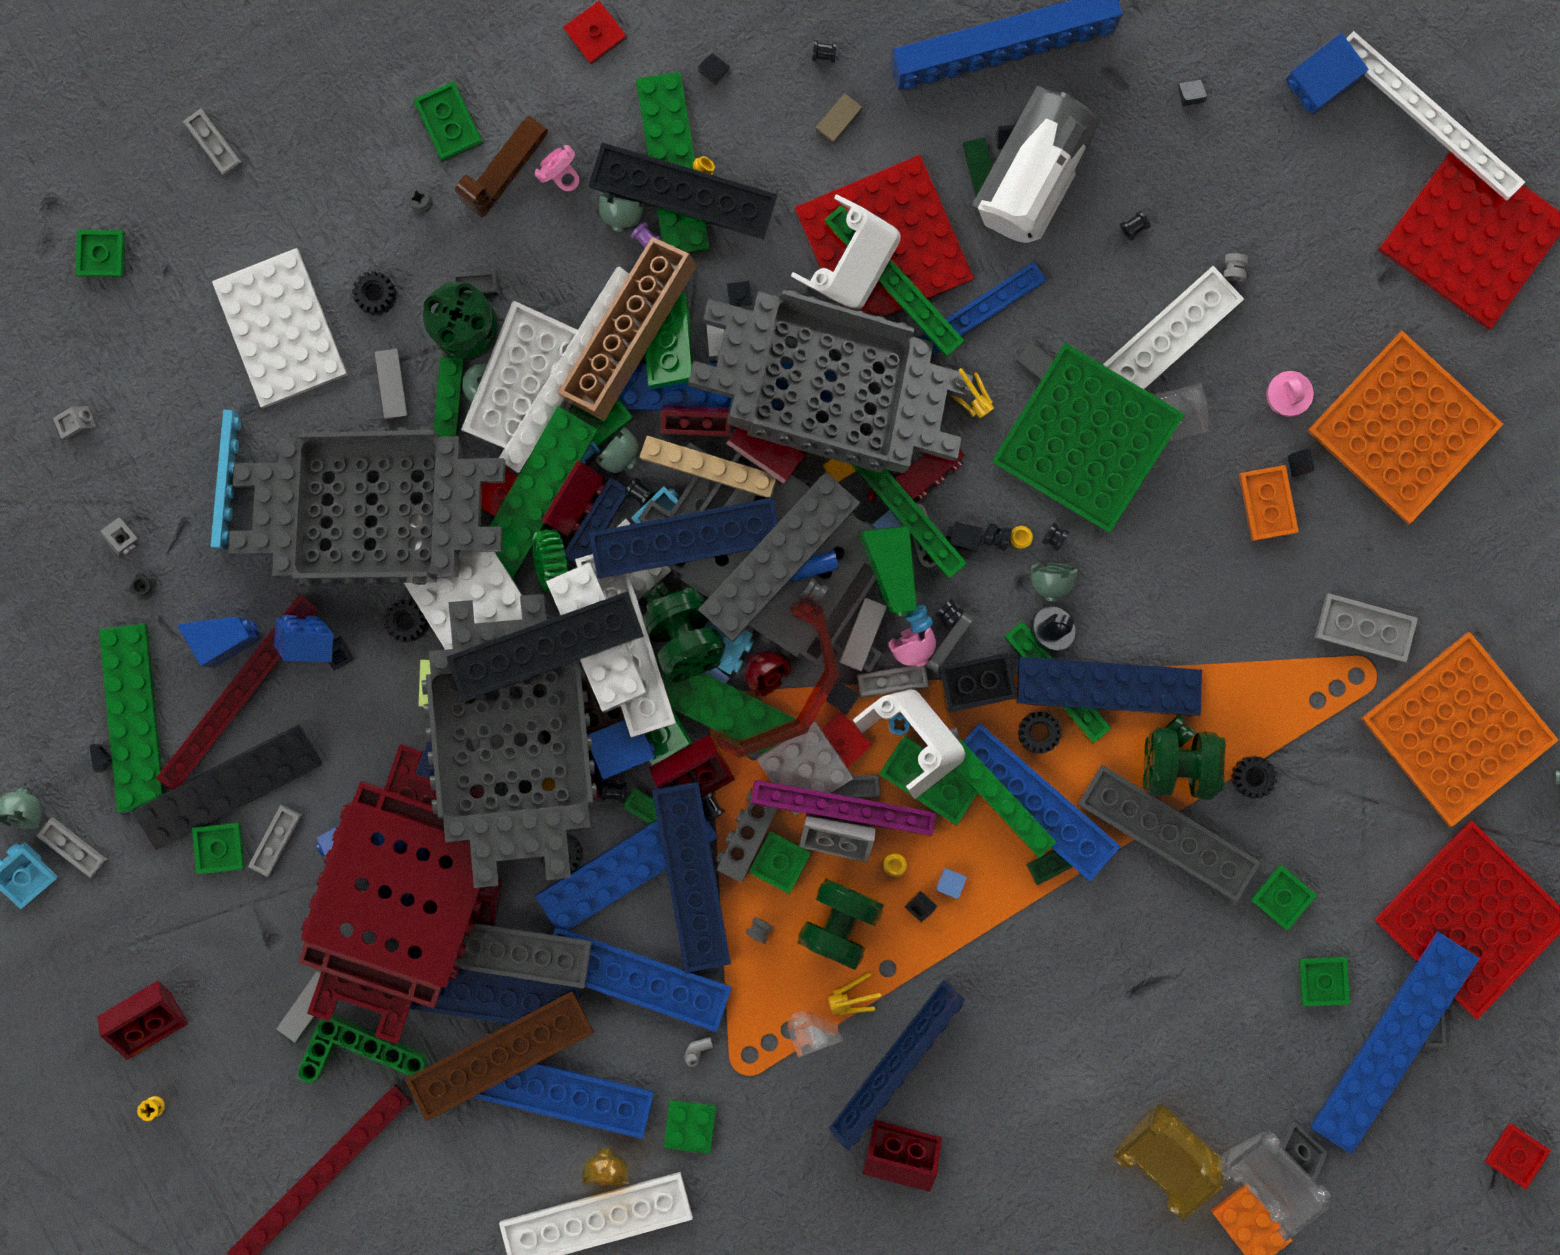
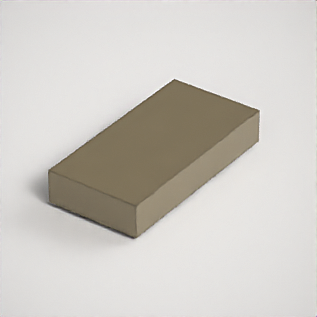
[816,93,862,143]

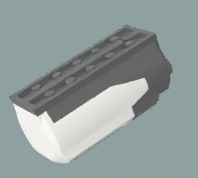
[972,86,1100,243]

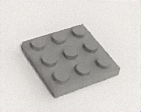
[757,720,853,815]

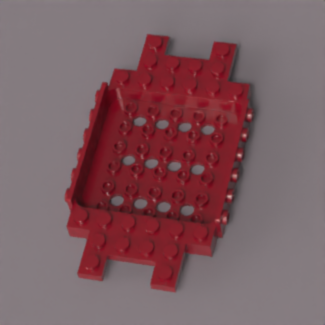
[298,744,487,1044]

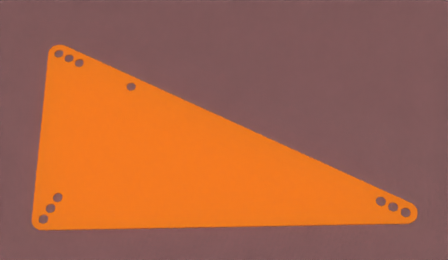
[710,655,1377,1076]

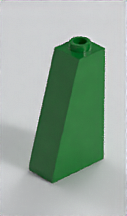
[858,526,917,616]

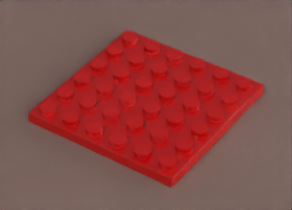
[1378,151,1560,330]
[795,155,974,318]
[1373,820,1560,1020]

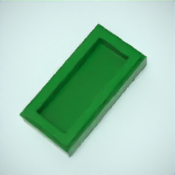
[623,787,657,824]

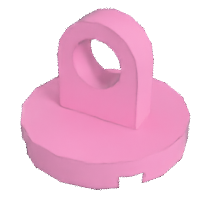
[535,145,579,191]
[1266,371,1314,417]

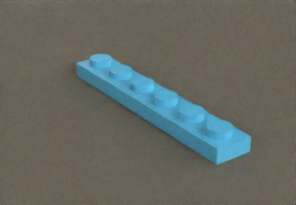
[211,410,241,550]

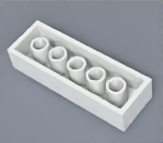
[546,562,648,713]

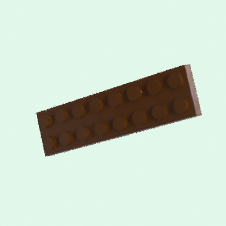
[405,990,594,1121]

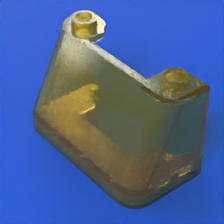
[1113,1104,1226,1221]

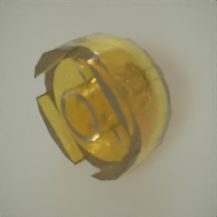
[582,1149,629,1186]

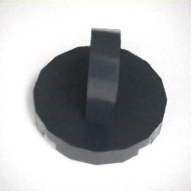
[1030,606,1076,653]

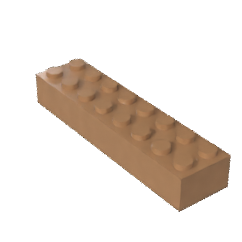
[558,237,697,421]

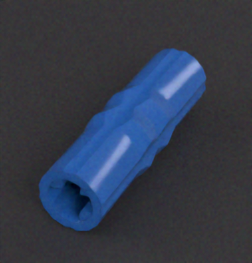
[789,550,839,582]

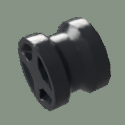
[1042,523,1069,551]
[935,598,964,627]

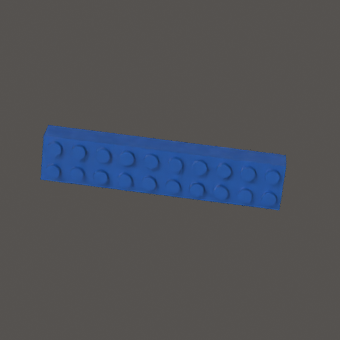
[891,0,1123,90]

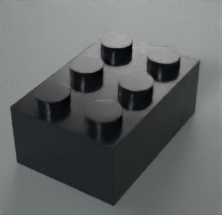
[938,653,1018,713]

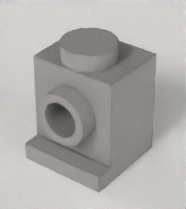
[100,517,138,555]

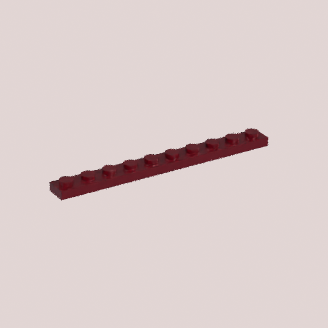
[156,594,319,789]
[227,1084,412,1255]

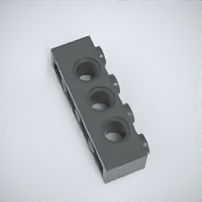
[715,788,777,882]

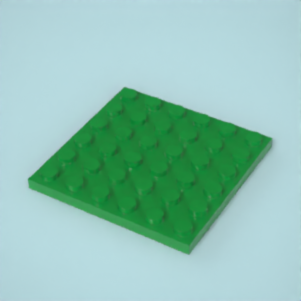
[992,342,1185,533]

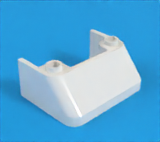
[791,194,901,310]
[853,689,965,799]

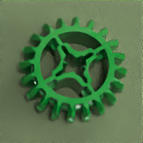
[532,529,568,591]

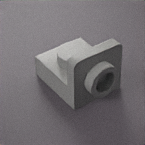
[53,406,96,439]

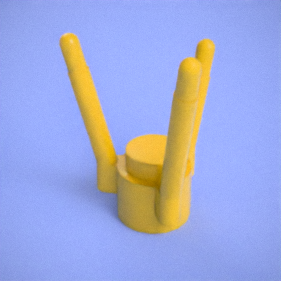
[950,368,994,418]
[828,973,881,1016]

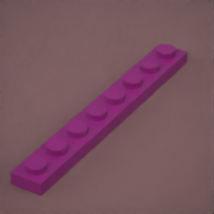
[750,780,936,836]

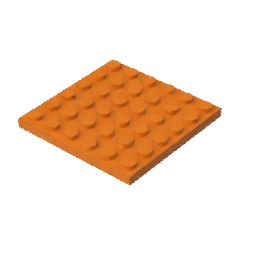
[1307,331,1504,525]
[1360,632,1559,827]

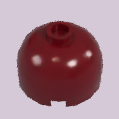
[744,651,791,696]

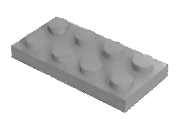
[1315,593,1418,663]

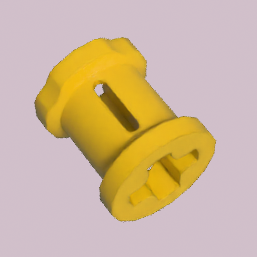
[137,1096,165,1121]

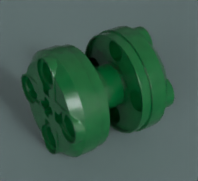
[423,282,499,360]
[643,587,726,682]
[1143,727,1226,800]
[797,878,884,970]

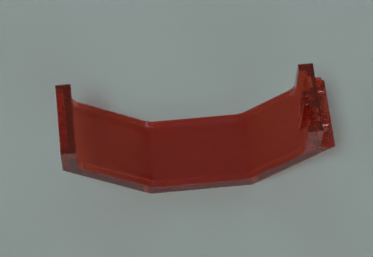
[717,601,839,758]

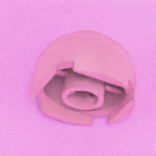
[888,627,936,667]

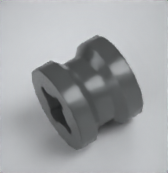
[407,186,433,213]
[801,578,829,607]
[745,916,774,944]

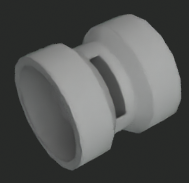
[1223,253,1248,282]

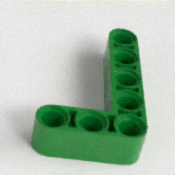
[298,1015,428,1083]

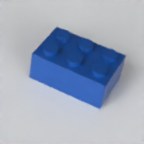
[274,615,333,662]

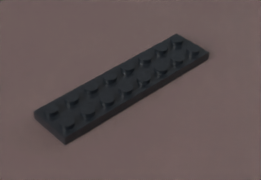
[588,142,777,240]
[446,591,644,702]
[132,724,322,850]

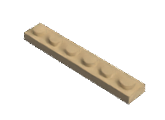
[640,436,777,498]

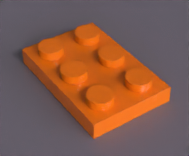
[1238,465,1299,541]
[1211,1182,1293,1255]

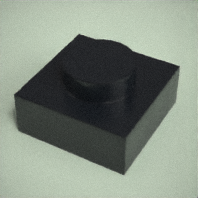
[727,281,752,307]
[905,891,937,923]

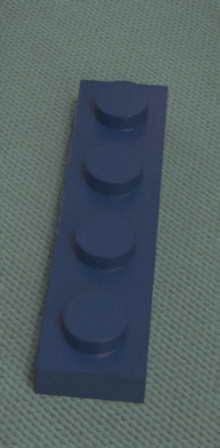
[565,478,627,565]

